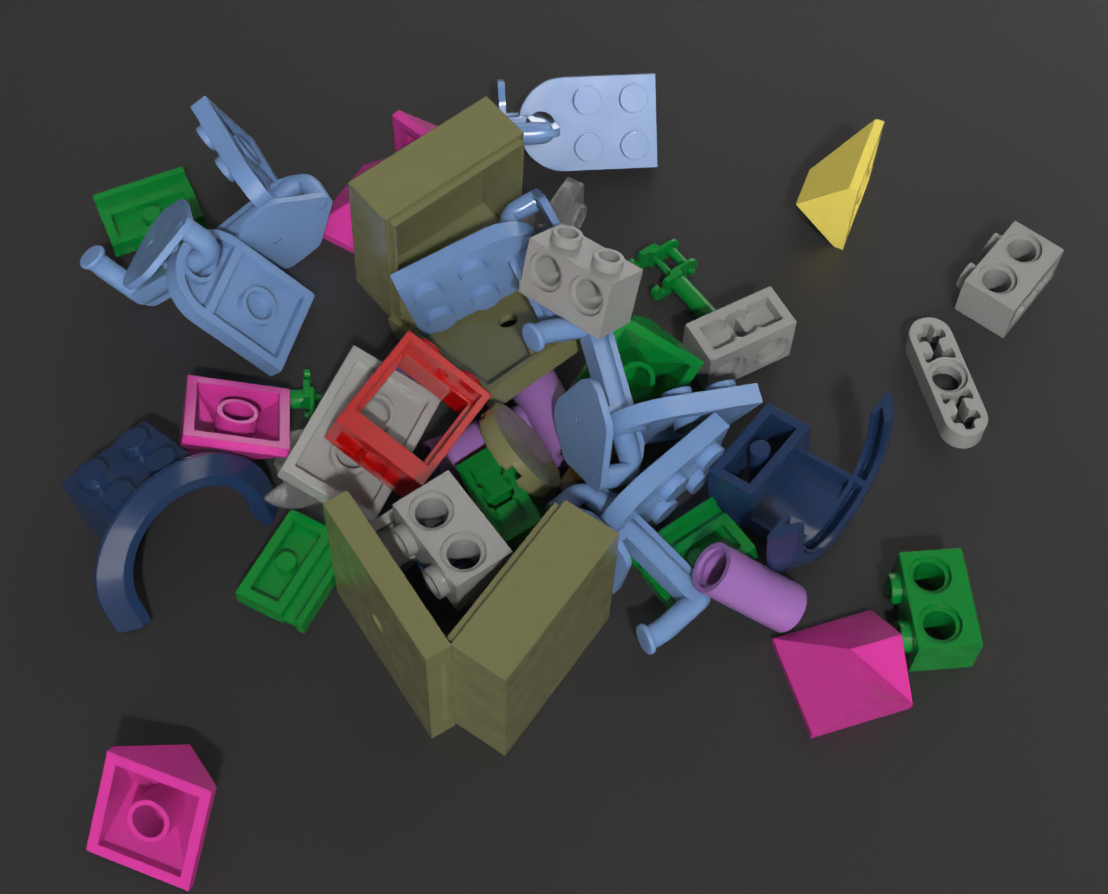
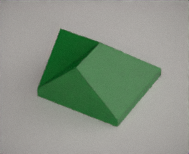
[568,314,704,405]

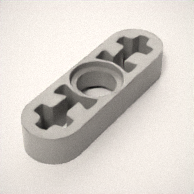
[905,317,988,449]

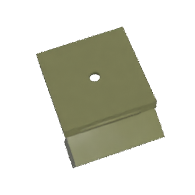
[348,96,582,408]
[322,490,620,756]

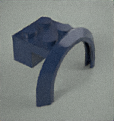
[708,392,894,572]
[61,420,281,633]

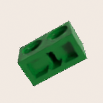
[455,447,546,554]
[884,548,983,672]

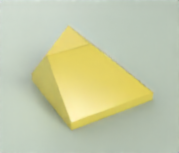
[796,119,885,250]

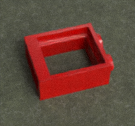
[324,330,491,498]

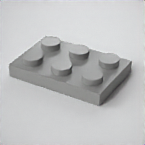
[277,345,441,523]

